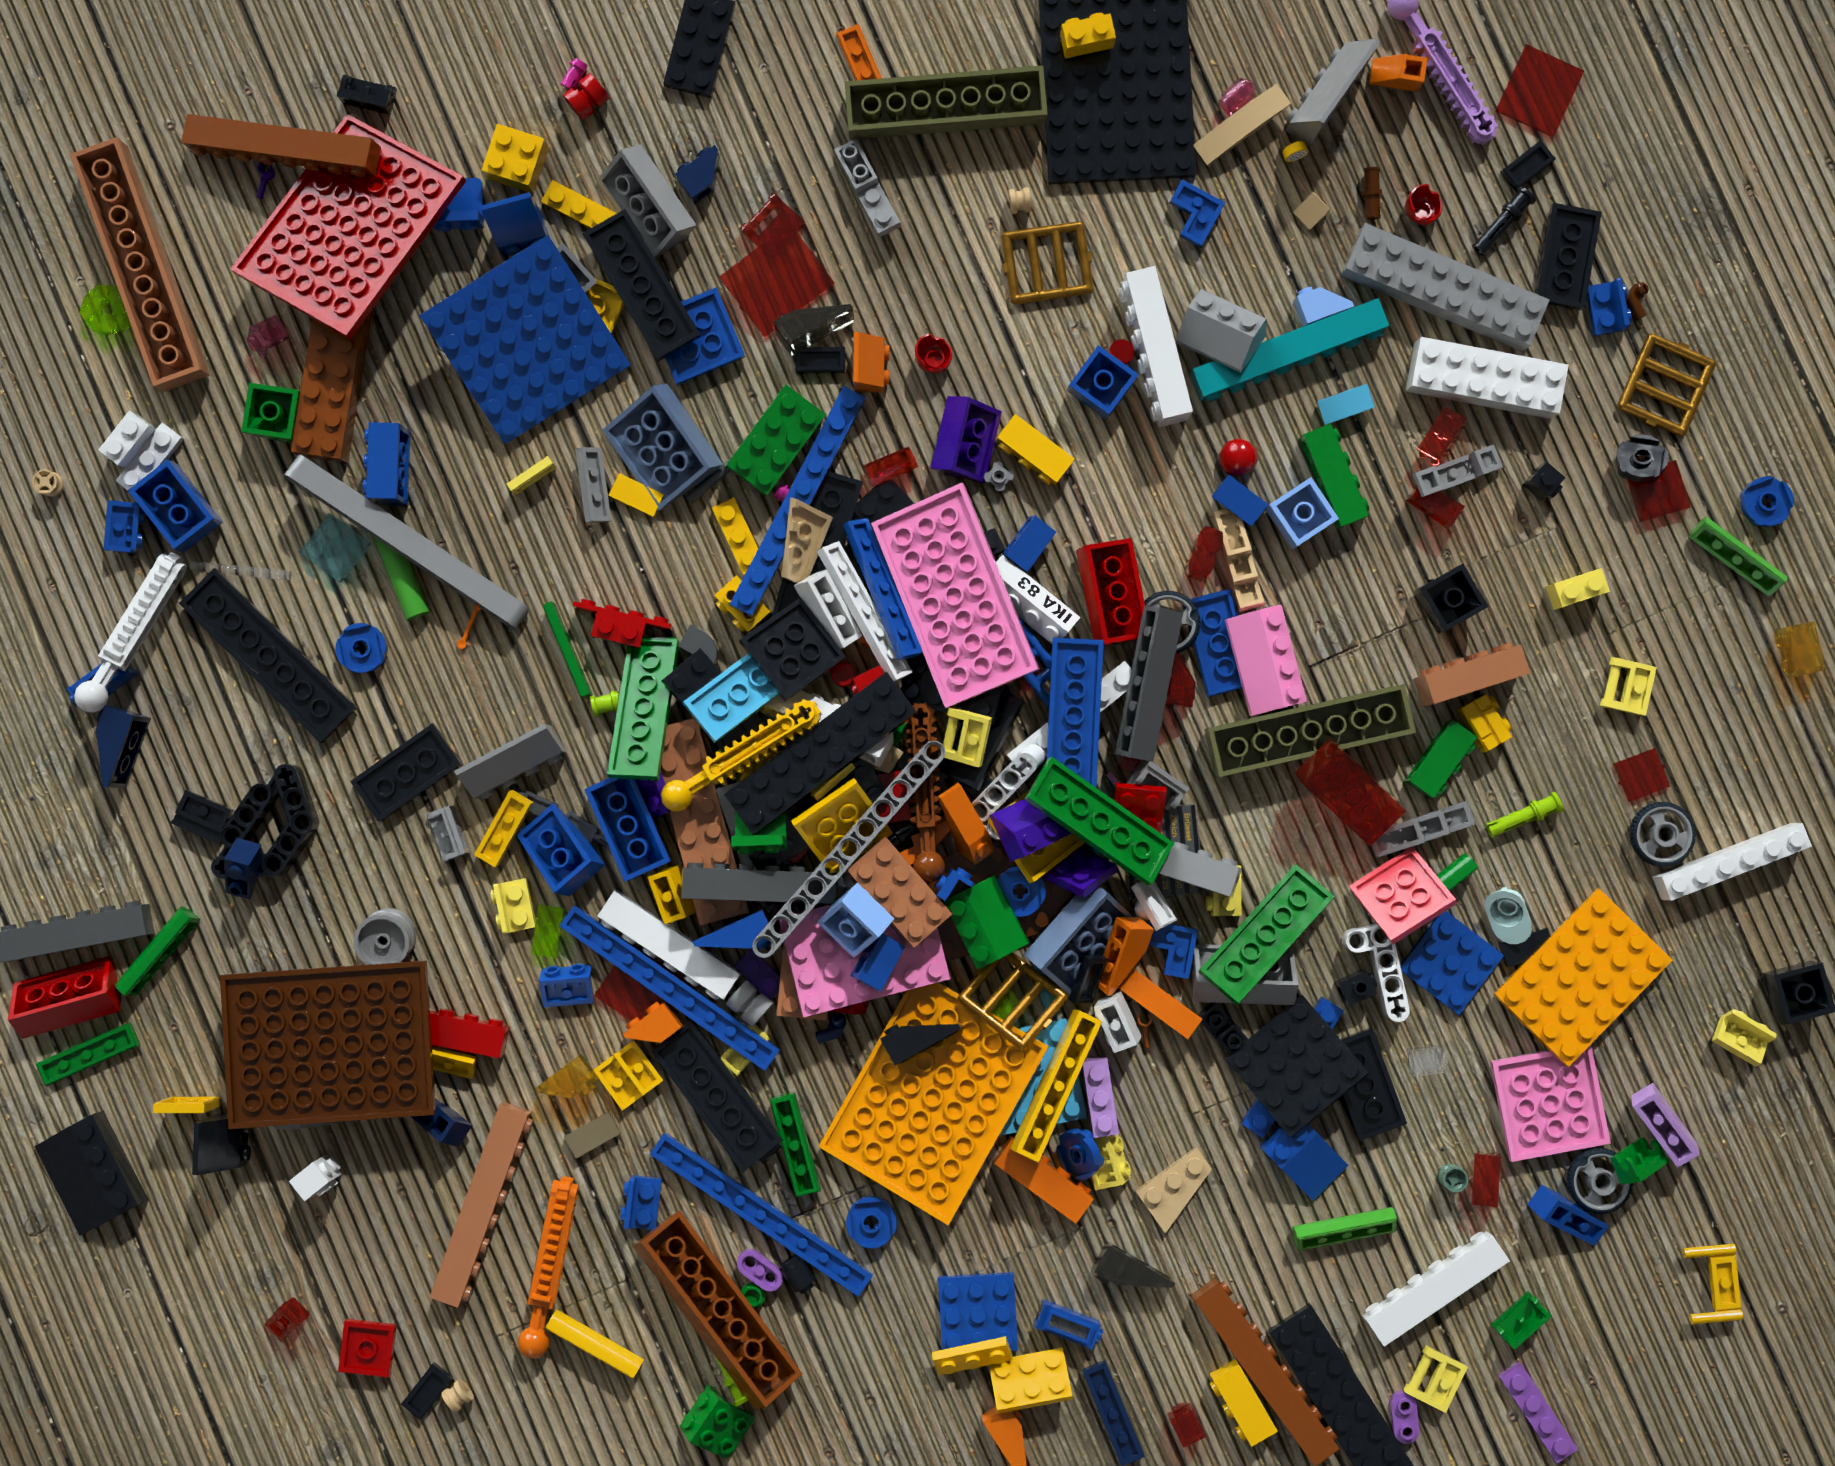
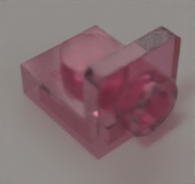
[247,315,289,357]

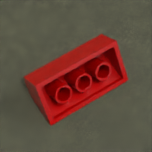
[1076,538,1145,646]
[8,956,121,1039]

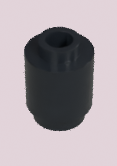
[780,1254,815,1294]

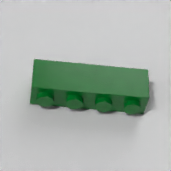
[1299,423,1370,530]

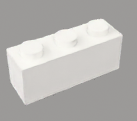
[794,569,863,649]

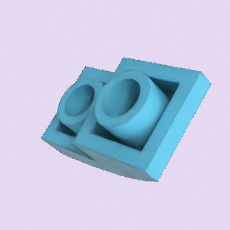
[1317,383,1375,425]

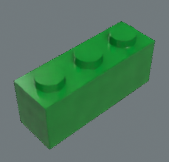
[1404,719,1477,799]

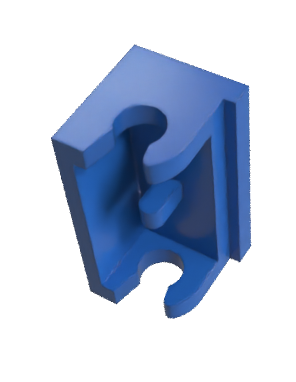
[1212,474,1269,526]
[1001,515,1056,572]
[850,933,906,992]

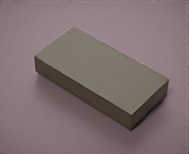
[564,1111,621,1159]

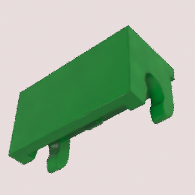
[1610,1137,1670,1184]
[1491,1291,1552,1350]

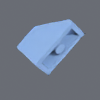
[1293,287,1354,327]

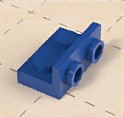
[1586,278,1632,337]
[539,964,594,1008]
[620,1175,663,1230]

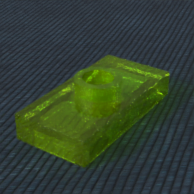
[531,904,565,958]

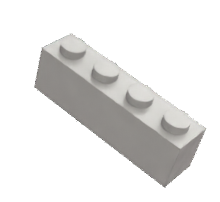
[1158,842,1242,898]

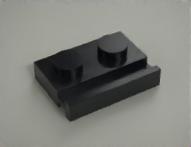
[170,790,234,843]

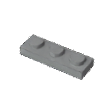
[575,447,611,523]

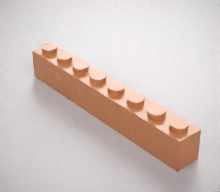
[429,1102,533,1308]

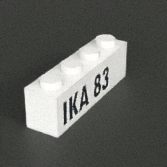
[996,555,1080,644]

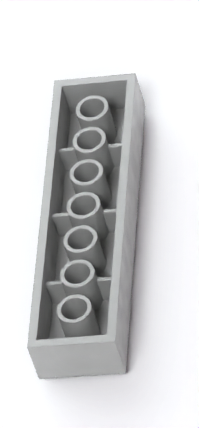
[1340,223,1550,352]

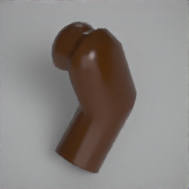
[1626,282,1649,321]

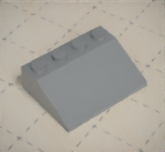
[1285,39,1381,147]

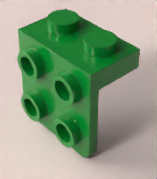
[731,811,787,854]
[679,1384,755,1458]

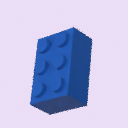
[363,422,411,506]
[128,459,223,553]

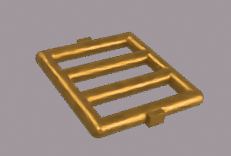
[1001,221,1094,304]
[1617,333,1716,436]
[958,952,1068,1050]

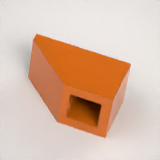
[1369,54,1428,92]
[623,1001,684,1043]

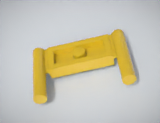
[1682,1244,1743,1325]

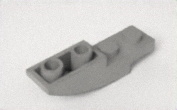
[834,139,901,238]

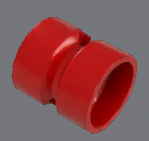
[563,73,610,121]

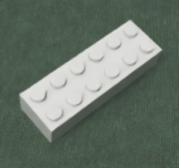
[1119,266,1193,428]
[1405,337,1569,419]

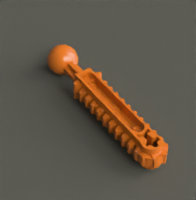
[518,1176,579,1359]

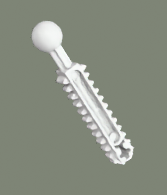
[74,552,187,713]

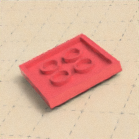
[1349,846,1457,944]

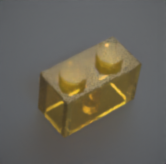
[1775,621,1826,678]

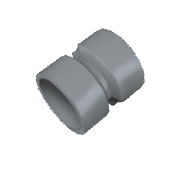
[726,980,773,1027]

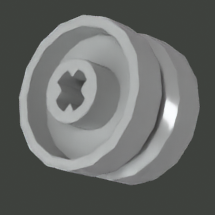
[354,908,416,965]

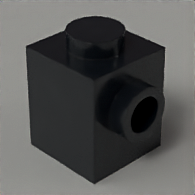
[1522,461,1566,501]
[1334,969,1377,1006]

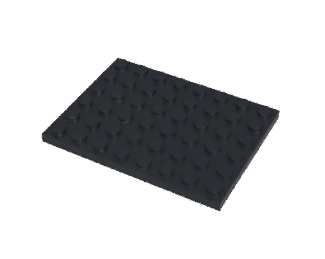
[1038,0,1197,185]

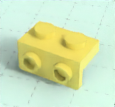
[1712,1009,1777,1067]

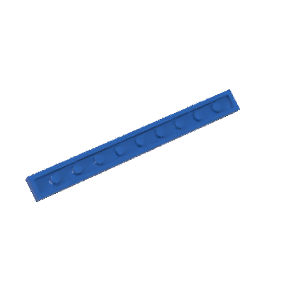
[730,386,866,617]
[559,905,780,1071]
[650,1132,873,1297]

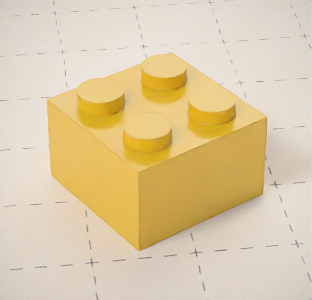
[481,124,549,194]

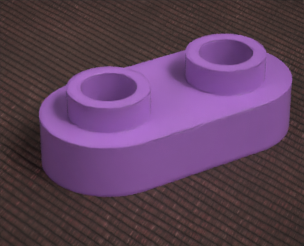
[737,1249,783,1291]
[1390,1390,1419,1444]

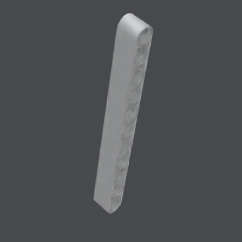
[284,455,530,630]
[752,741,945,958]

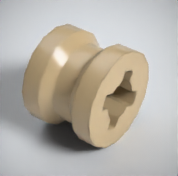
[1008,187,1031,215]
[32,469,65,497]
[442,1379,474,1412]

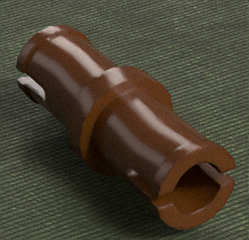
[1362,167,1382,220]

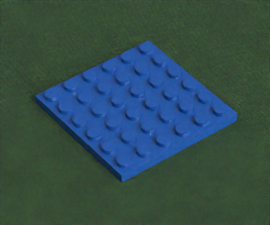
[419,235,631,444]

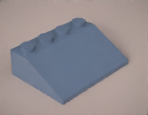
[603,384,723,511]
[1023,886,1133,995]

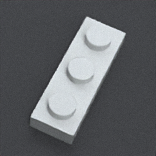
[116,423,184,490]

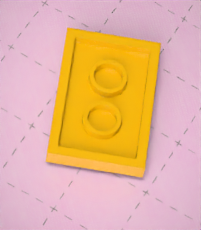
[989,1348,1073,1414]

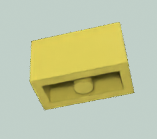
[1546,568,1610,610]

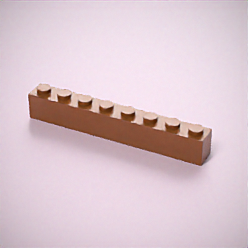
[181,114,381,178]
[1191,1278,1339,1466]

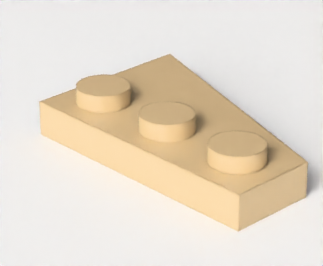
[781,497,833,584]

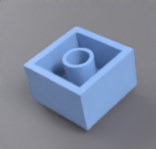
[1265,477,1339,550]
[817,883,894,958]

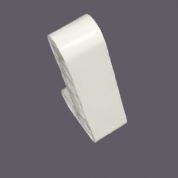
[972,744,1045,840]
[1341,924,1410,1022]

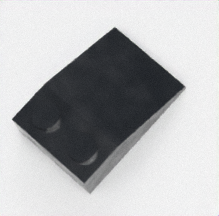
[192,1113,252,1175]

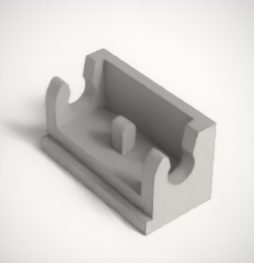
[1127,760,1189,810]
[427,806,470,862]

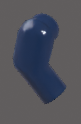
[815,1012,846,1044]

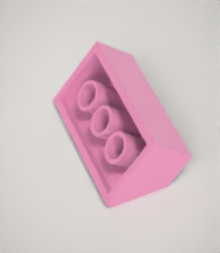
[1225,605,1307,716]

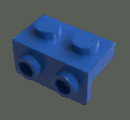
[103,500,144,554]
[934,867,974,901]

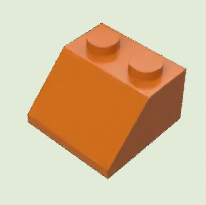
[853,332,890,392]

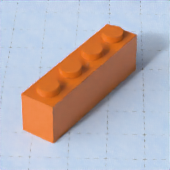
[993,1136,1094,1224]

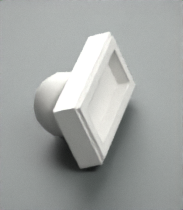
[1131,881,1177,931]

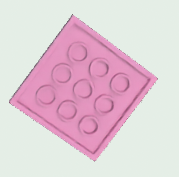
[1490,1045,1611,1162]

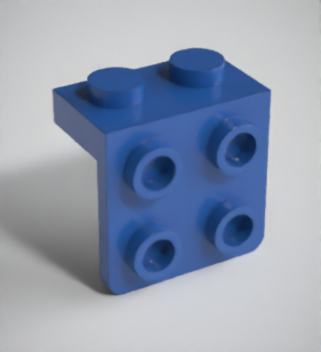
[433,178,484,232]

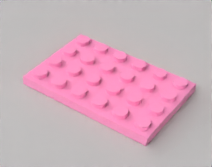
[778,882,950,1017]

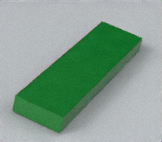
[543,601,593,698]
[36,1022,141,1087]

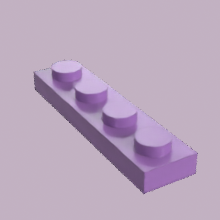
[1498,1362,1578,1464]

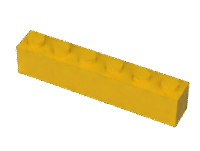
[1010,1009,1102,1163]

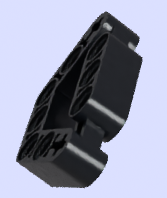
[211,764,319,879]

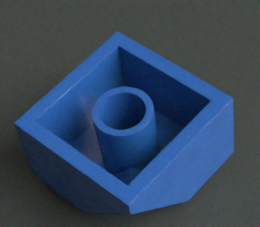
[1067,345,1139,420]

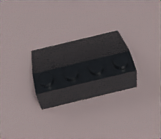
[34,1111,149,1236]

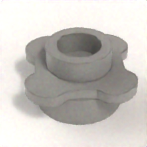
[984,461,1014,491]

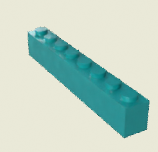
[1190,298,1389,402]

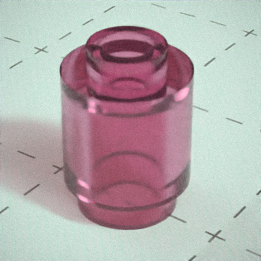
[1219,78,1256,115]

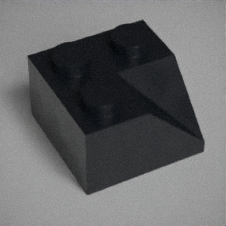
[1413,563,1489,634]
[1762,961,1835,1025]

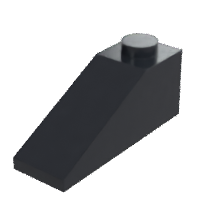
[880,1024,964,1066]

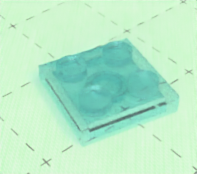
[299,513,371,583]

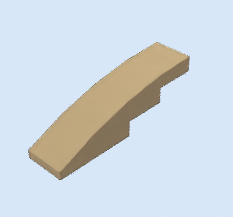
[1193,83,1292,166]
[1214,508,1265,612]

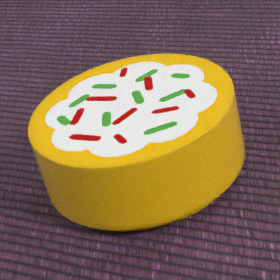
[1282,141,1309,162]

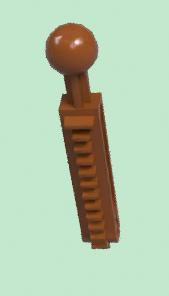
[906,703,945,883]

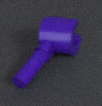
[256,163,275,199]

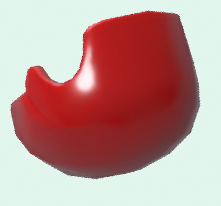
[1404,184,1443,225]
[915,334,953,373]
[1219,439,1258,477]

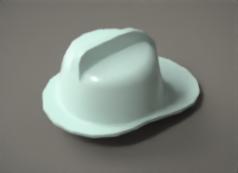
[1484,887,1532,944]

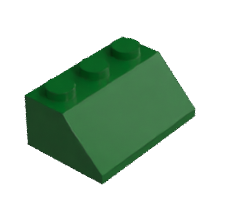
[943,875,1029,969]

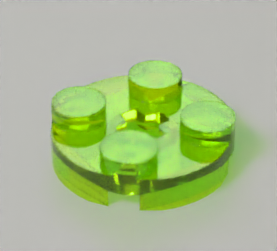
[80,284,131,336]

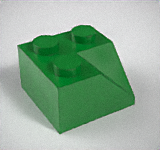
[241,383,300,443]

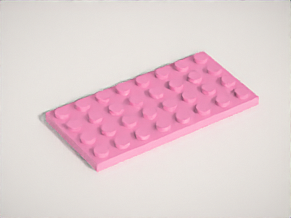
[871,483,1039,708]

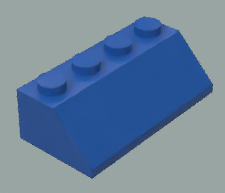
[584,778,671,882]

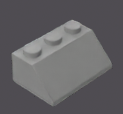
[1176,289,1266,373]

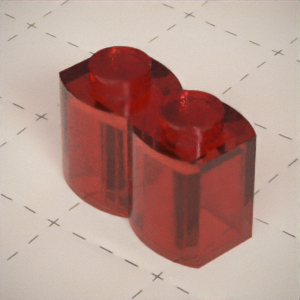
[1185,526,1223,582]

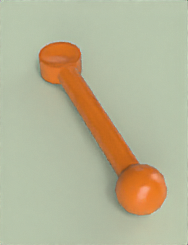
[457,604,481,649]

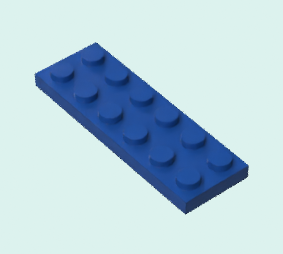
[1046,637,1104,787]

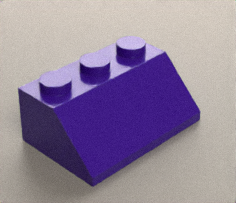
[931,396,1002,483]
[989,799,1072,862]

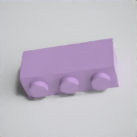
[1082,1055,1119,1138]
[1631,1083,1700,1168]

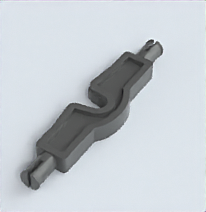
[508,786,608,848]

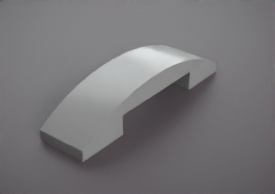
[1413,444,1503,497]

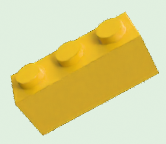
[996,414,1075,486]
[1209,1358,1278,1447]

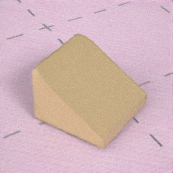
[1293,192,1330,231]

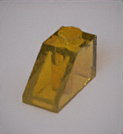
[535,1054,599,1099]

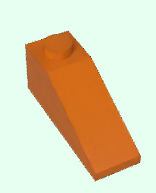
[938,783,995,865]
[1098,917,1154,996]
[982,1406,1027,1466]

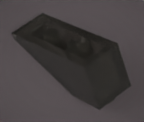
[774,304,854,356]
[1092,1241,1175,1288]

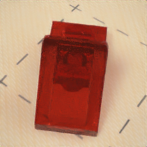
[264,1297,309,1343]

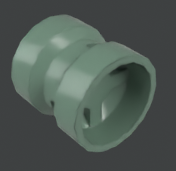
[1437,1163,1469,1193]

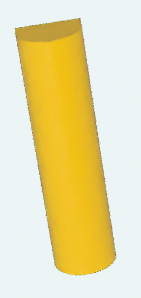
[546,1309,644,1378]

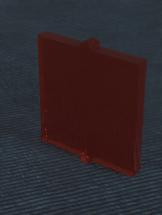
[1613,748,1670,802]

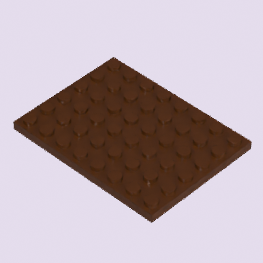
[220,960,436,1129]

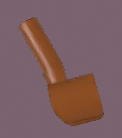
[1136,1013,1152,1048]

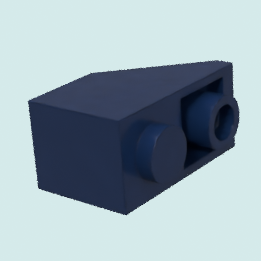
[675,145,720,204]
[224,838,262,899]

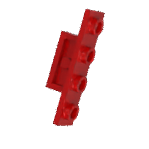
[573,599,674,649]

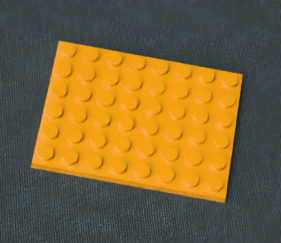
[818,982,1049,1225]

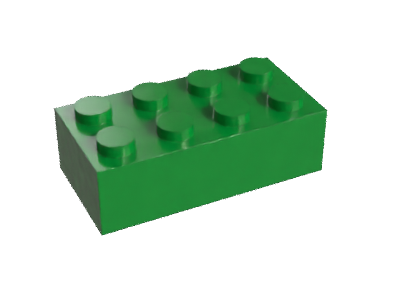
[725,384,826,496]

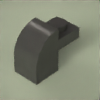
[679,625,719,666]

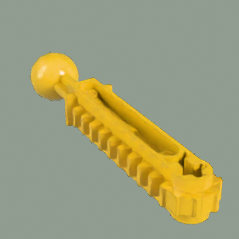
[661,699,823,812]

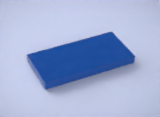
[1182,589,1242,698]

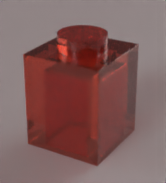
[1167,1402,1206,1448]

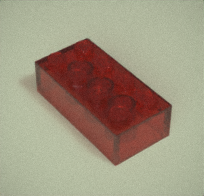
[1294,738,1406,846]

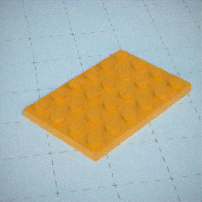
[1493,888,1673,1067]

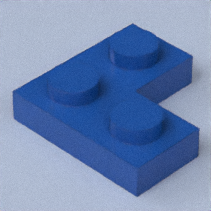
[1169,179,1225,248]
[1147,920,1198,979]

